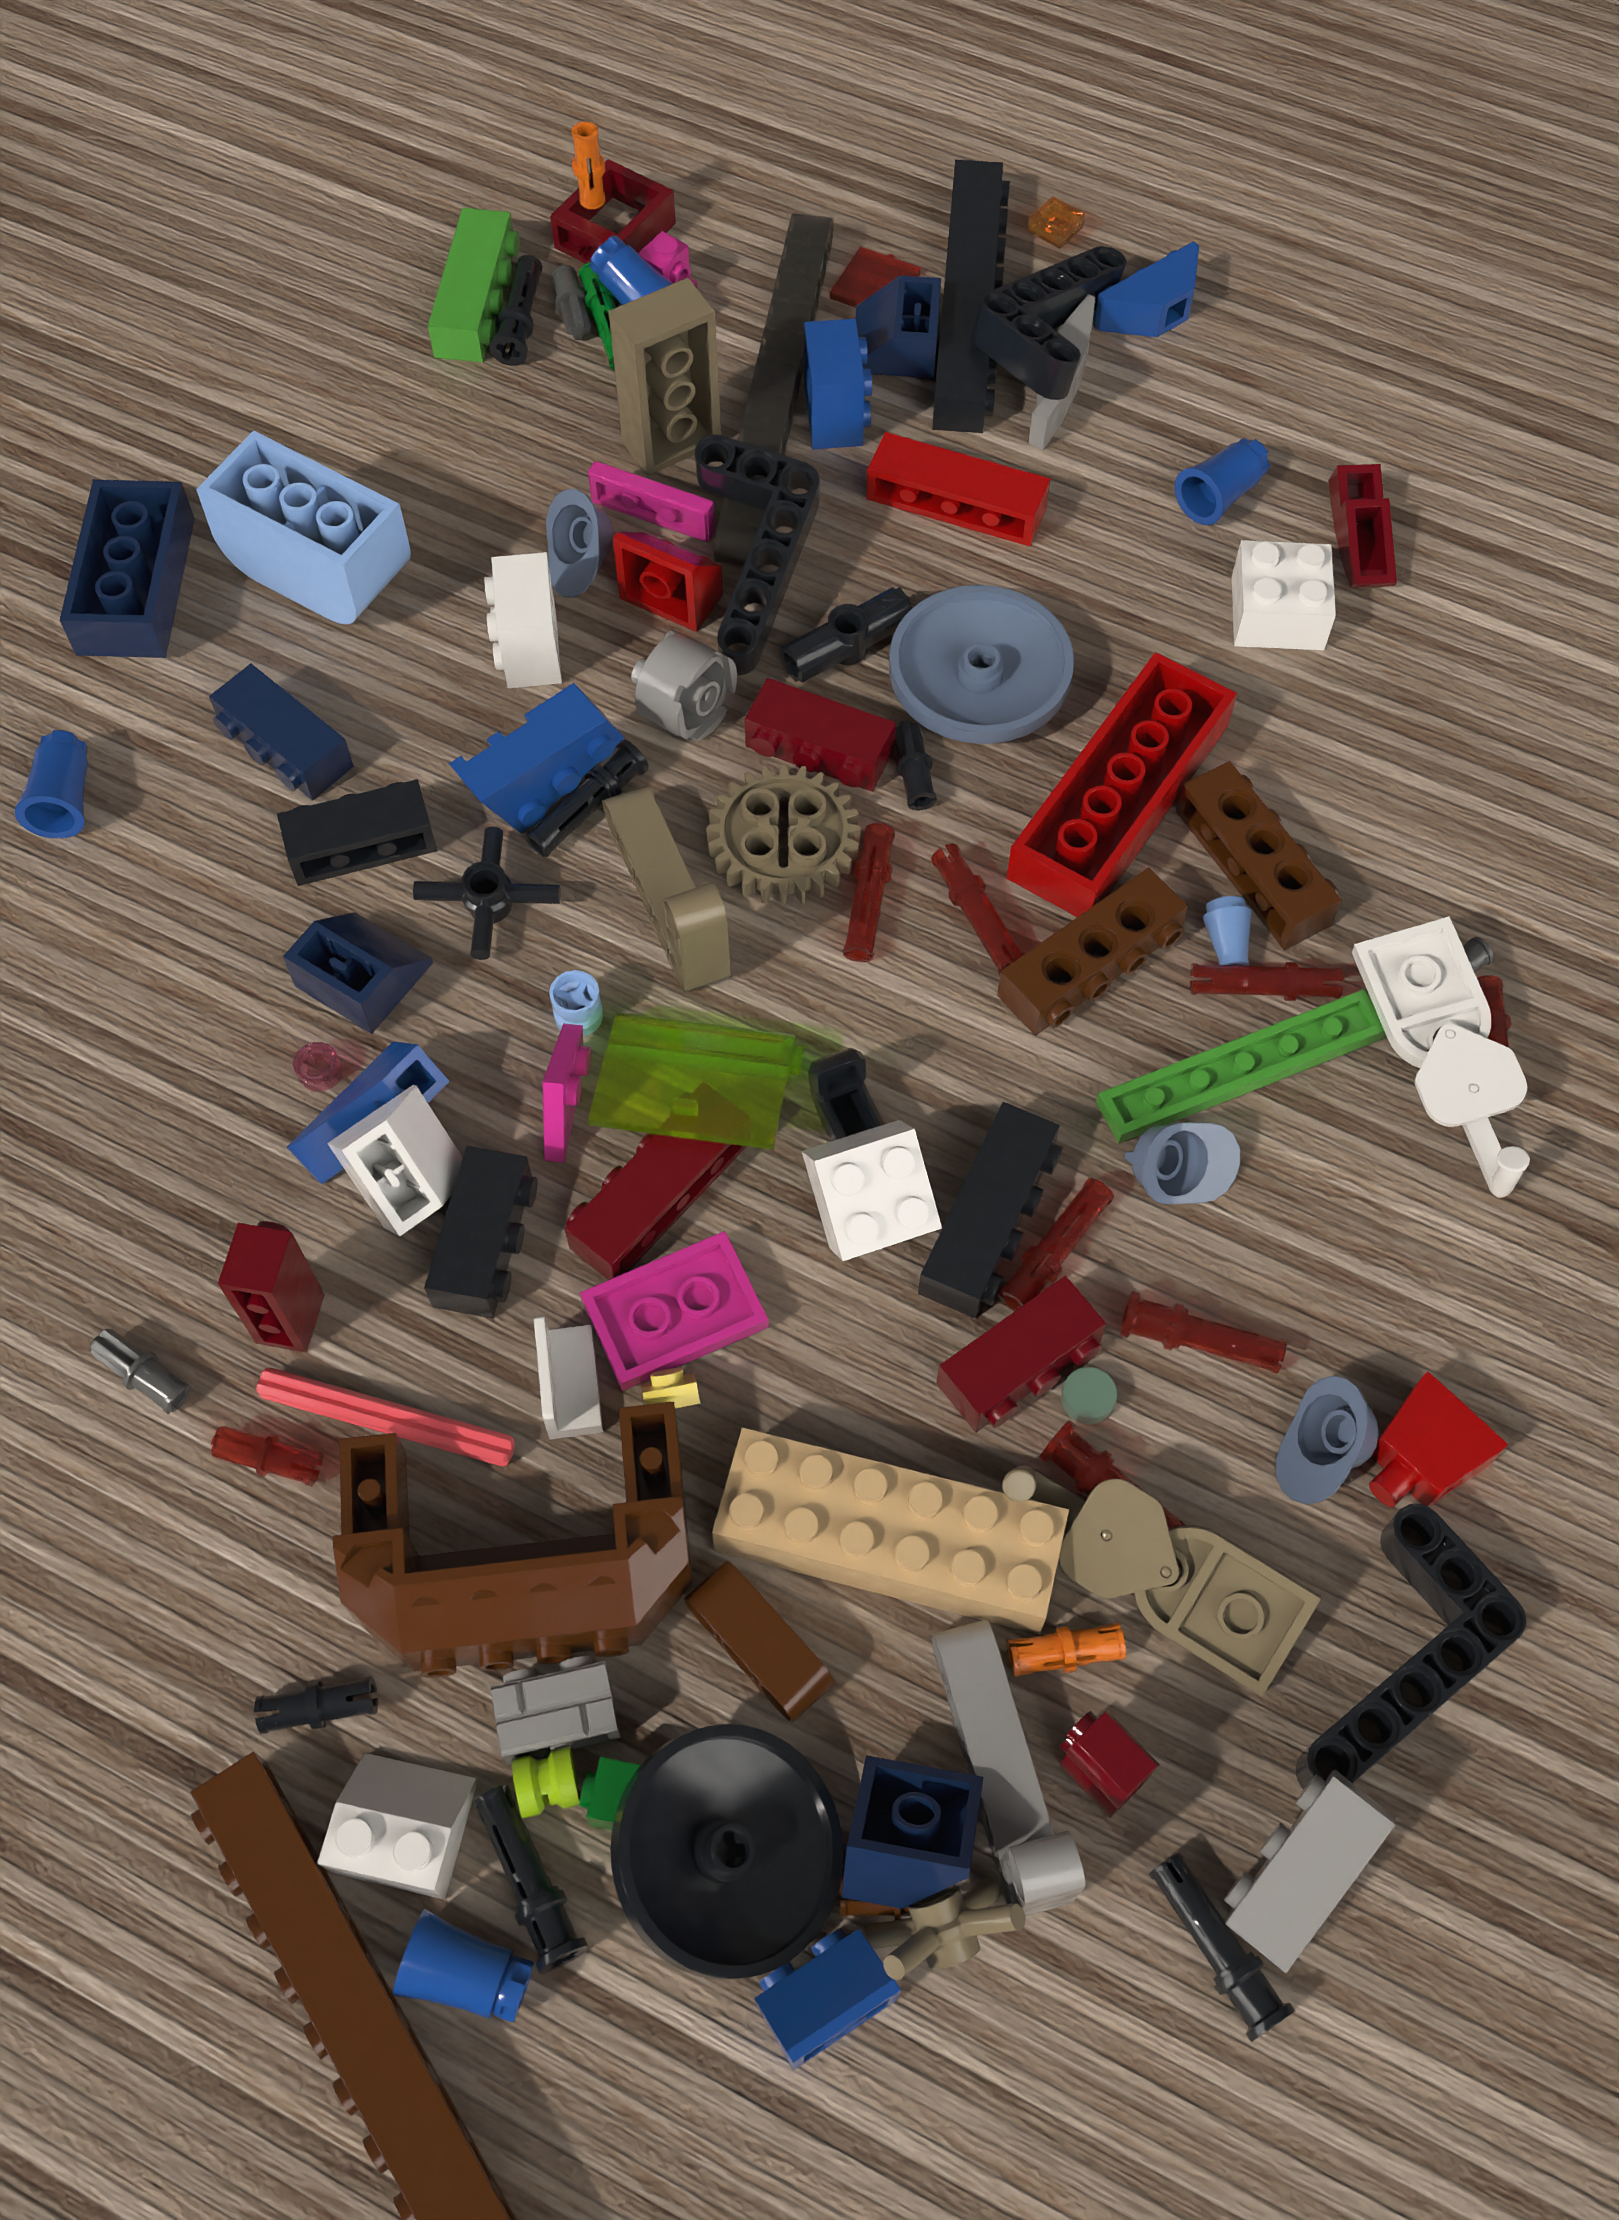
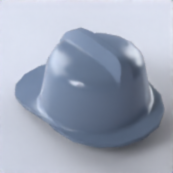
[546,489,613,598]
[1124,1122,1240,1205]
[1276,1376,1379,1505]

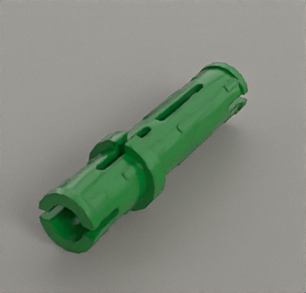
[578,262,618,371]

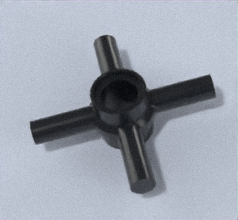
[413,827,561,960]

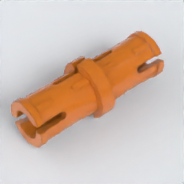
[571,122,605,209]
[1006,1622,1126,1677]

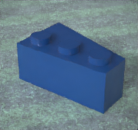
[448,683,625,834]

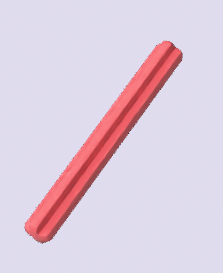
[256,1367,515,1467]

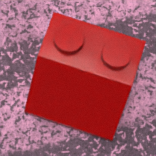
[613,532,723,632]

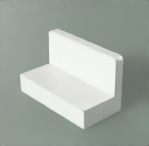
[534,1316,603,1440]

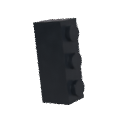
[277,779,437,886]
[424,1146,538,1319]

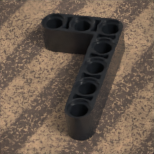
[970,246,1127,400]
[694,434,820,676]
[1295,1504,1527,1790]

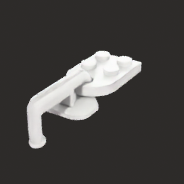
[1352,916,1530,1198]

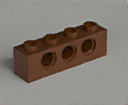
[1176,761,1342,951]
[997,867,1188,1036]

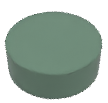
[1061,1367,1117,1424]

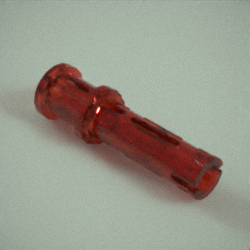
[1119,1290,1287,1374]
[1039,1420,1186,1529]

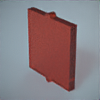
[829,246,921,308]

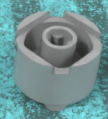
[631,630,737,741]

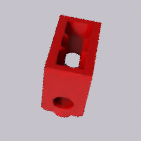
[1369,1371,1509,1507]

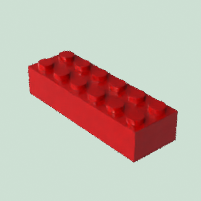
[1006,652,1237,917]

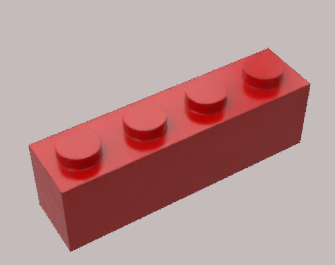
[866,432,1051,547]

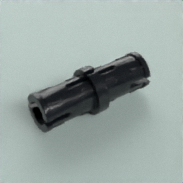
[254,1676,378,1734]

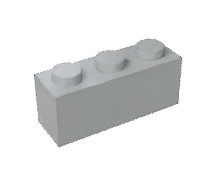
[1224,1769,1396,1973]

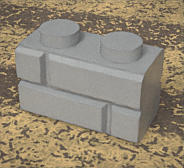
[490,1656,621,1765]

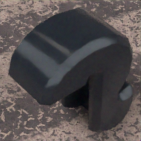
[808,1048,885,1141]

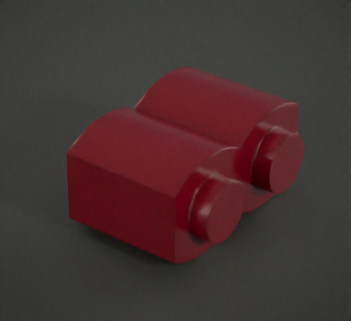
[1059,1710,1160,1818]

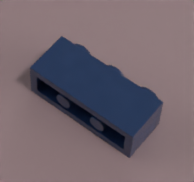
[209,663,354,801]

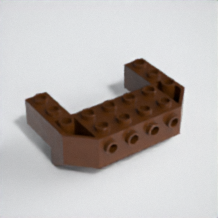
[333,1402,693,1678]

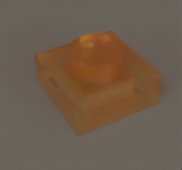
[1027,196,1085,249]

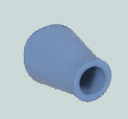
[1203,896,1252,972]

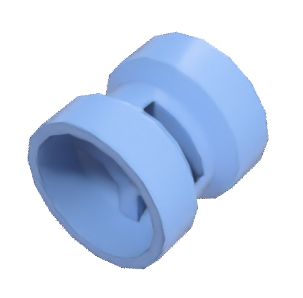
[549,970,603,1037]

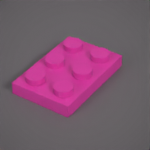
[580,1231,769,1391]

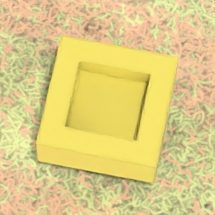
[641,1368,700,1409]

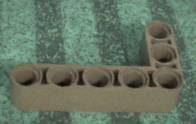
[602,785,731,993]

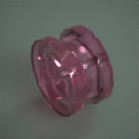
[293,1042,343,1092]

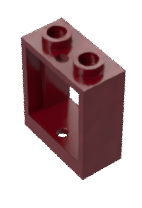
[550,159,676,264]

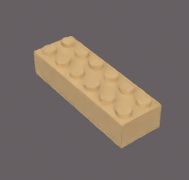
[712,1428,1069,1635]

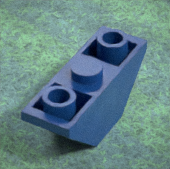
[1094,241,1199,337]

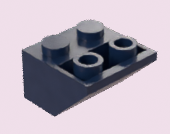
[855,276,941,378]
[283,912,433,1034]

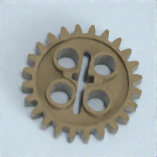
[706,764,861,906]

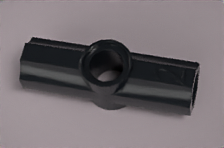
[780,587,912,683]

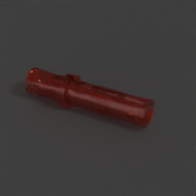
[843,823,895,962]
[931,843,1024,974]
[1190,962,1343,1001]
[998,1178,1114,1311]

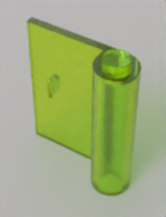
[588,1012,805,1150]

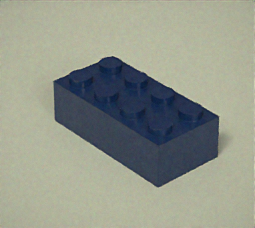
[60,479,195,658]

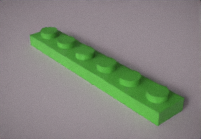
[1096,989,1386,1144]

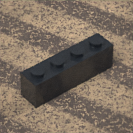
[918,1102,1063,1319]

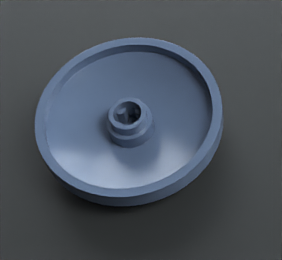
[889,585,1074,744]

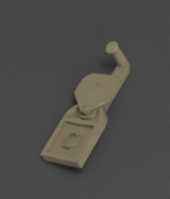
[1002,1464,1321,1697]

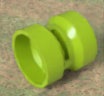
[512,1745,581,1819]

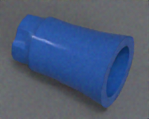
[589,235,673,305]
[1174,438,1270,525]
[15,730,88,838]
[393,1909,535,2022]

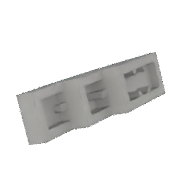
[1028,294,1095,451]

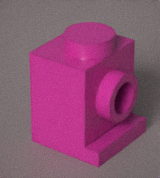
[638,231,697,288]

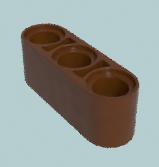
[683,1561,836,1723]

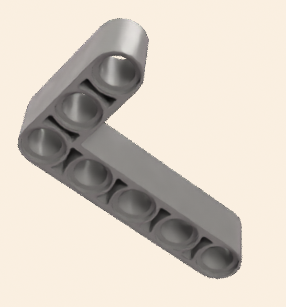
[931,1619,1085,1917]

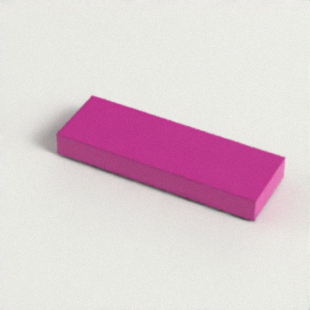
[588,461,716,542]

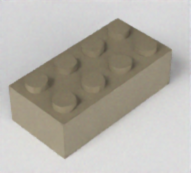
[609,278,721,476]

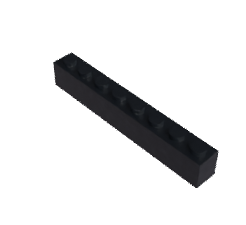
[932,159,1010,433]

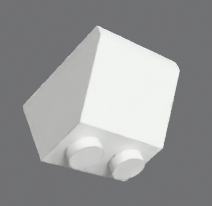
[318,1753,478,1900]

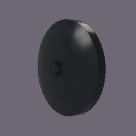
[610,1724,843,1980]

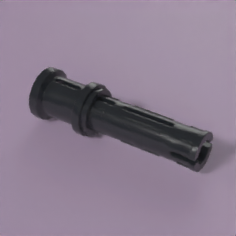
[490,255,543,366]
[525,739,649,858]
[474,1785,589,1974]
[1149,1852,1295,2042]

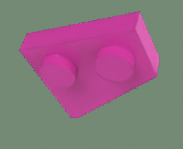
[543,1023,591,1163]

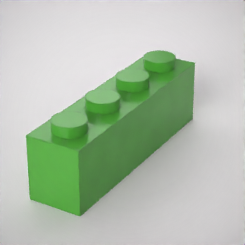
[428,208,520,363]

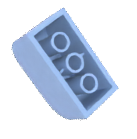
[196,430,411,624]

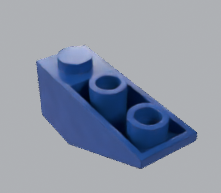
[287,1041,450,1184]

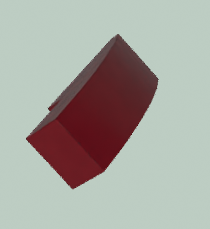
[1328,464,1397,588]

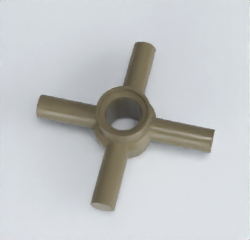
[866,1877,1026,1980]

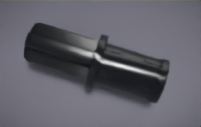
[895,720,937,811]

